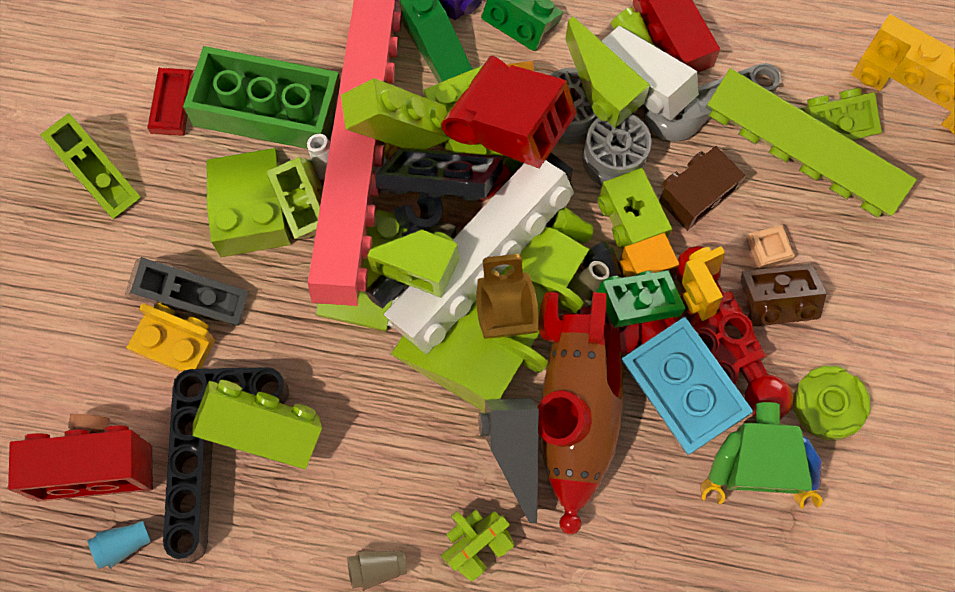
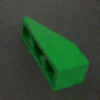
[400,0,473,83]

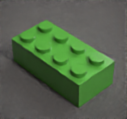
[183,46,341,149]

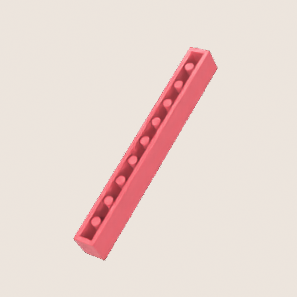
[308,0,402,306]

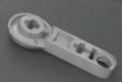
[644,63,781,142]

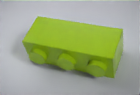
[341,78,451,150]
[193,380,322,470]

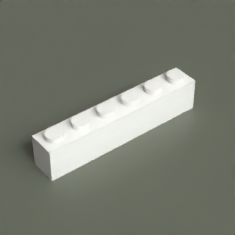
[384,160,574,355]

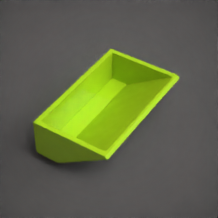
[391,226,589,412]

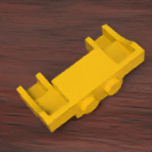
[851,14,955,135]

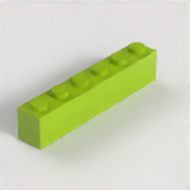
[705,68,917,218]

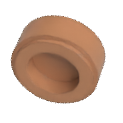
[68,414,110,433]

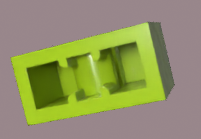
[267,157,323,239]
[597,168,672,248]

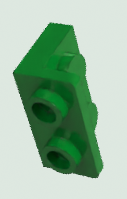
[591,271,686,328]

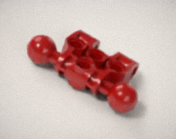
[638,246,793,420]

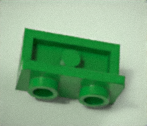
[481,0,564,51]

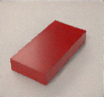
[147,67,194,136]

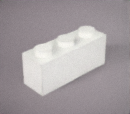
[602,26,699,121]

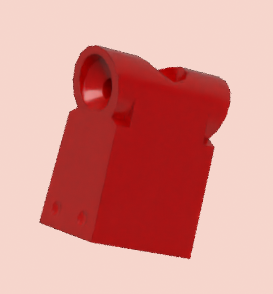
[441,56,577,169]

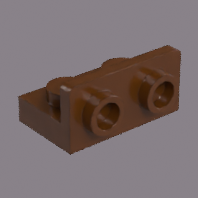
[740,263,827,327]

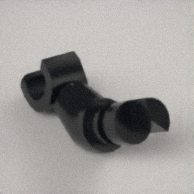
[365,193,443,309]

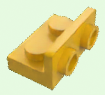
[126,303,216,373]

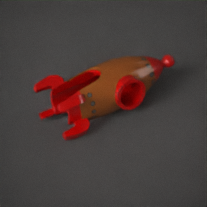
[537,292,639,535]

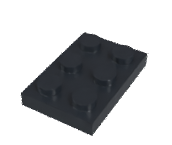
[375,148,503,201]

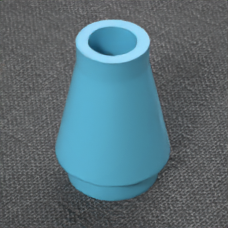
[87,521,151,569]

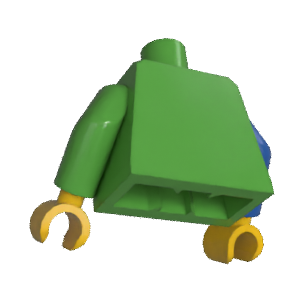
[700,402,823,509]

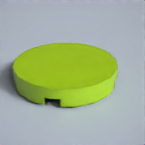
[793,366,871,440]

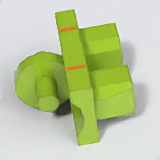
[440,510,515,582]

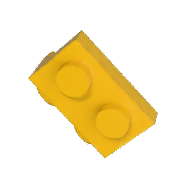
[682,246,726,321]

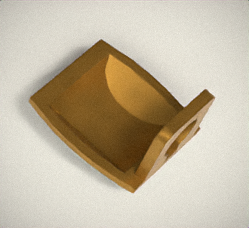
[476,254,539,339]

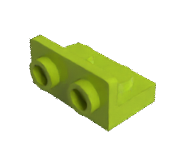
[798,88,882,140]

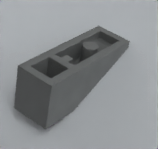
[125,257,249,326]
[478,398,539,523]

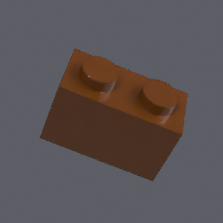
[659,146,745,231]

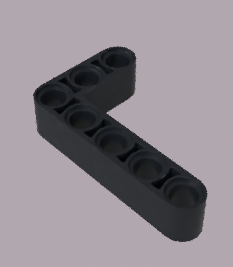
[163,367,289,563]

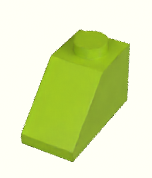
[367,230,459,298]

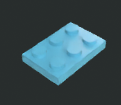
[622,317,754,456]

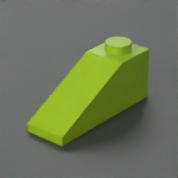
[565,16,650,128]
[40,113,141,219]

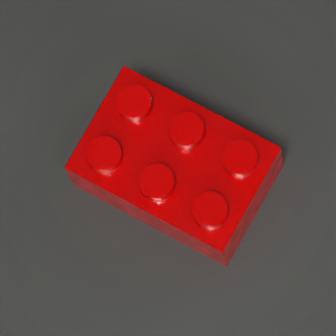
[8,425,153,502]

